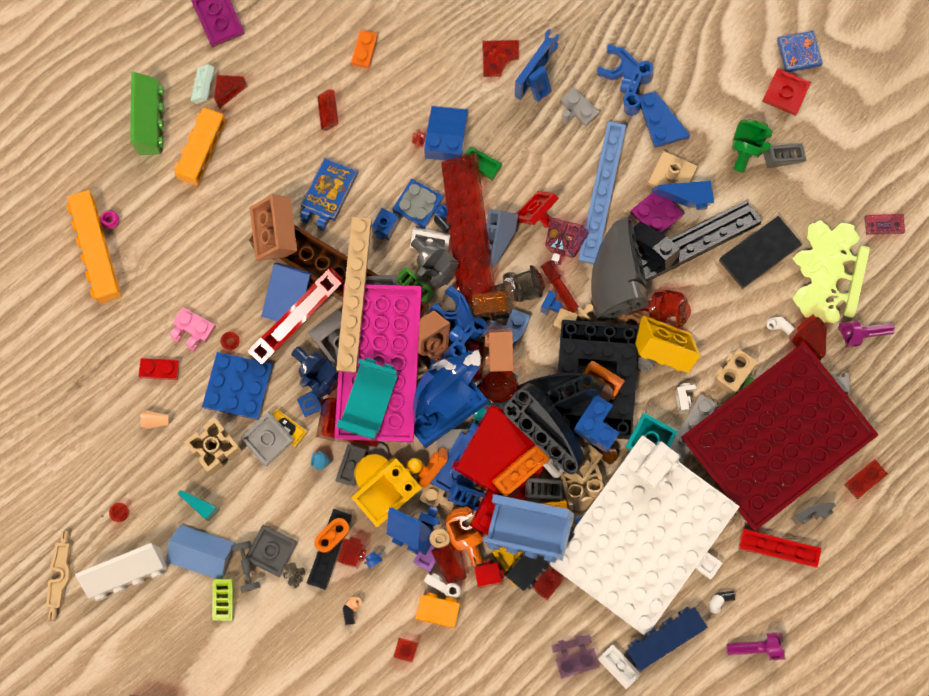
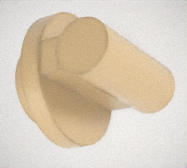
[577,304,594,321]
[430,524,450,548]

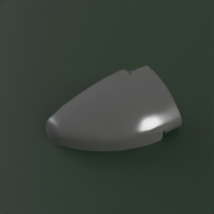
[591,217,649,321]

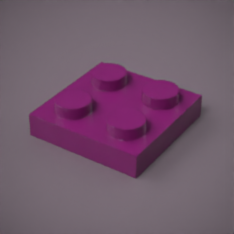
[630,193,684,234]

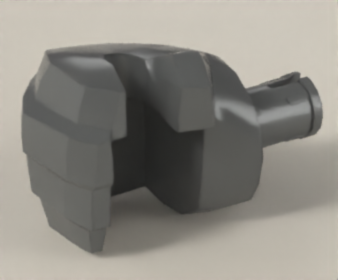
[411,237,459,288]

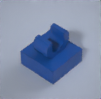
[540,291,562,315]
[418,506,440,528]

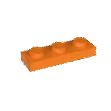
[492,444,550,497]

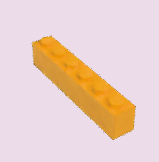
[66,190,122,304]

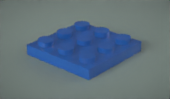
[202,352,273,420]

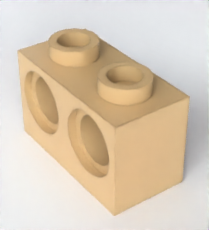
[714,348,758,396]

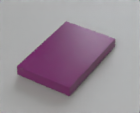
[191,0,245,48]

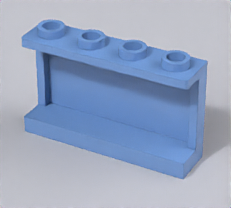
[483,494,574,563]

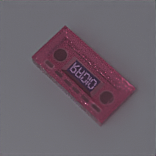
[864,214,905,235]

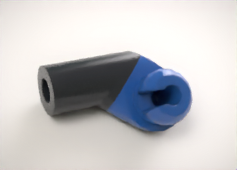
[434,205,452,233]

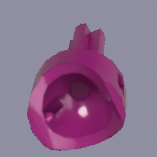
[838,320,895,348]
[727,632,785,661]

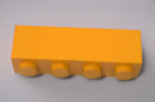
[174,108,227,186]

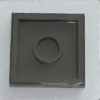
[246,525,298,578]

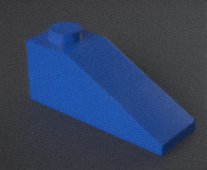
[651,180,714,210]

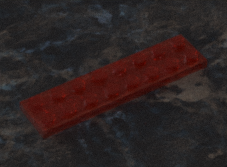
[441,153,496,304]

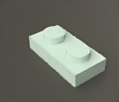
[190,64,214,104]

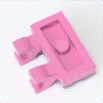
[169,307,216,351]

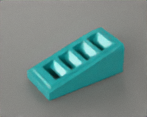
[178,490,219,521]

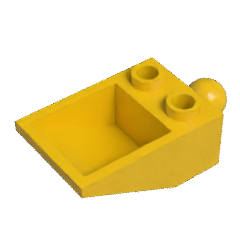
[351,457,423,527]

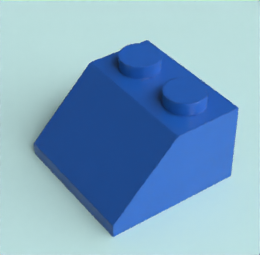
[387,507,432,555]

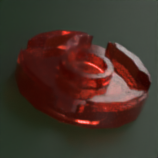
[480,371,519,404]

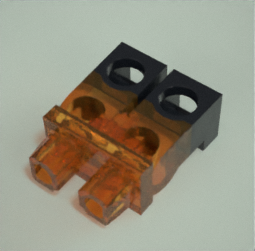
[471,291,509,321]

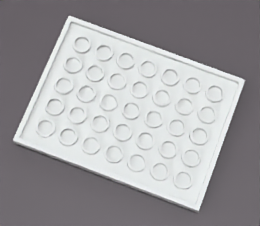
[548,435,740,636]

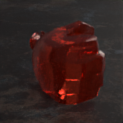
[639,290,691,328]

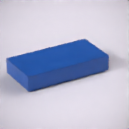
[528,66,552,102]

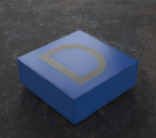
[297,393,323,418]

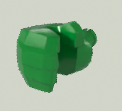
[732,119,773,173]

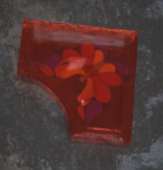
[483,40,519,77]

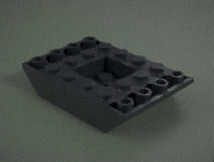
[557,319,639,440]

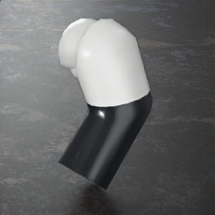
[709,591,735,614]

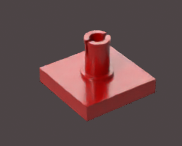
[516,191,559,228]

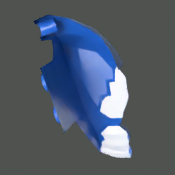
[413,350,481,429]

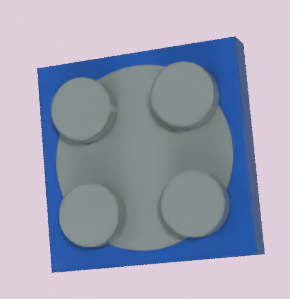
[392,179,443,229]

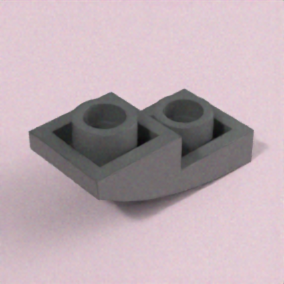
[791,503,836,525]

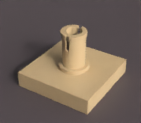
[647,151,697,188]

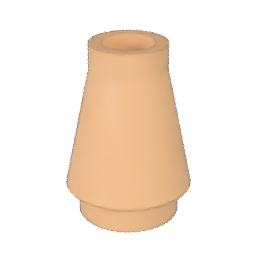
[141,410,169,429]

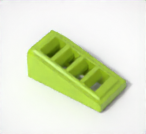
[212,579,235,621]

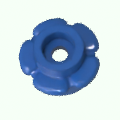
[364,551,382,569]

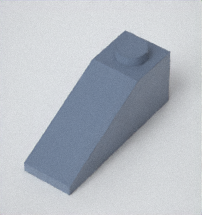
[479,209,518,268]

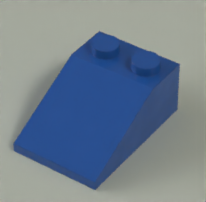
[424,106,468,162]

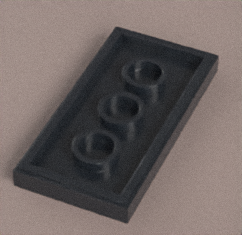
[719,216,802,289]

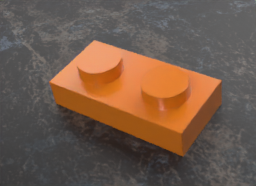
[351,30,378,69]
[418,447,448,488]

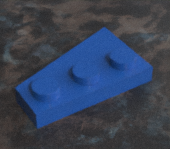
[639,91,690,148]

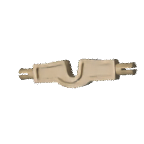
[46,531,71,621]

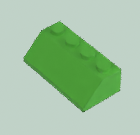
[130,72,164,155]

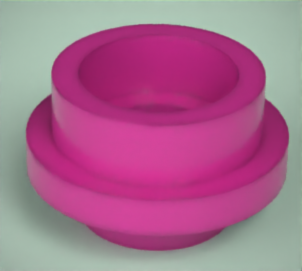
[100,211,119,229]

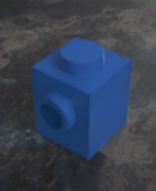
[371,208,399,241]

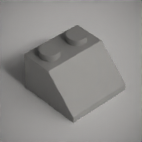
[308,310,342,367]

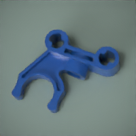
[597,44,653,116]
[430,286,487,358]

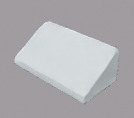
[410,227,451,252]

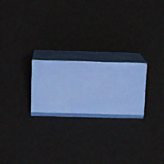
[166,525,236,579]

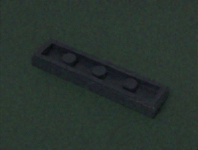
[306,509,352,590]

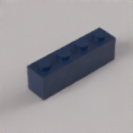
[625,606,708,672]

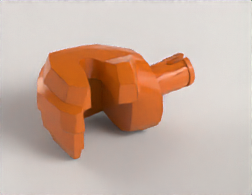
[445,507,483,566]

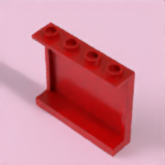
[451,405,547,501]

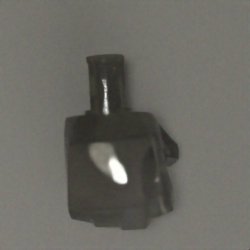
[488,265,545,302]

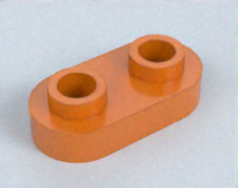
[314,518,349,553]

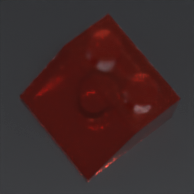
[788,314,826,361]

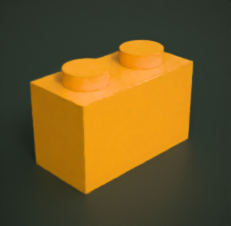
[415,592,460,629]

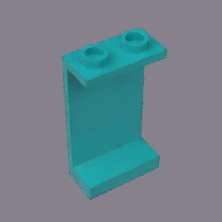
[336,358,399,441]

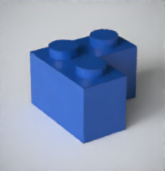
[574,396,619,453]

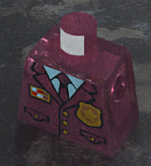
[545,218,589,265]

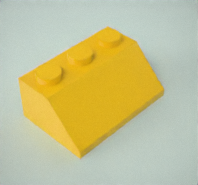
[636,315,701,373]

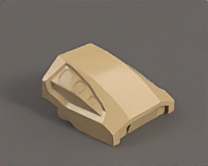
[560,464,604,511]

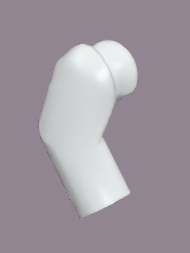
[766,317,795,335]

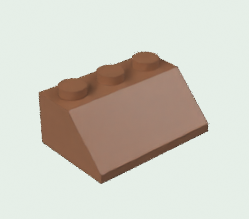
[249,194,297,261]

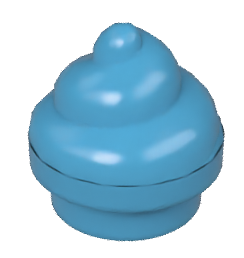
[311,451,332,470]

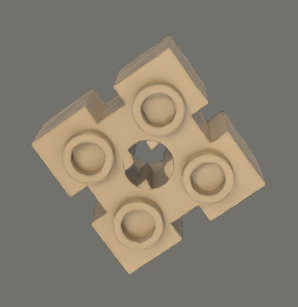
[184,418,242,476]

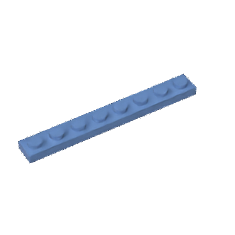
[578,121,626,265]

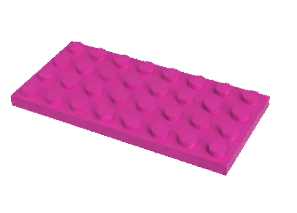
[334,284,422,443]

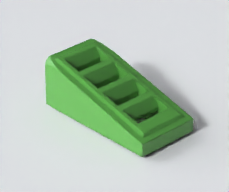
[397,267,435,304]

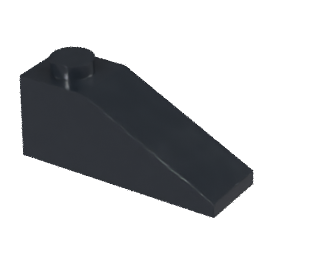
[633,222,680,271]

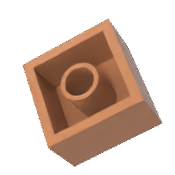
[485,328,513,371]

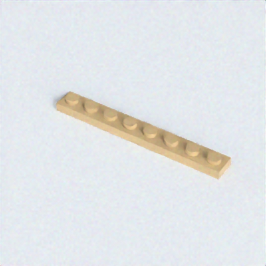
[336,217,372,373]

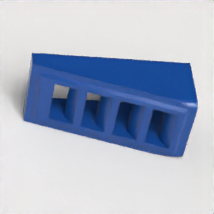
[446,479,486,511]

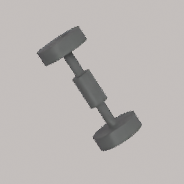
[231,541,261,593]

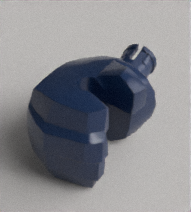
[291,346,339,398]

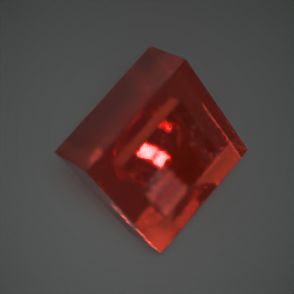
[393,638,418,663]

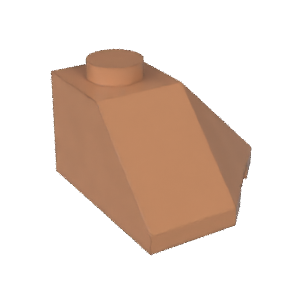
[418,311,450,359]

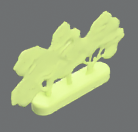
[792,220,870,327]

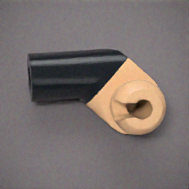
[343,597,362,626]

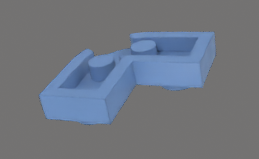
[481,309,530,343]

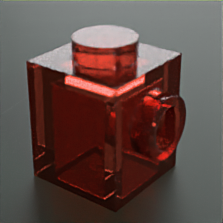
[337,537,367,569]
[532,569,563,601]

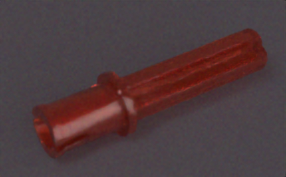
[540,261,579,313]

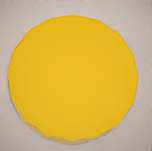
[354,454,393,488]

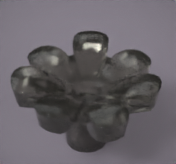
[283,562,306,589]

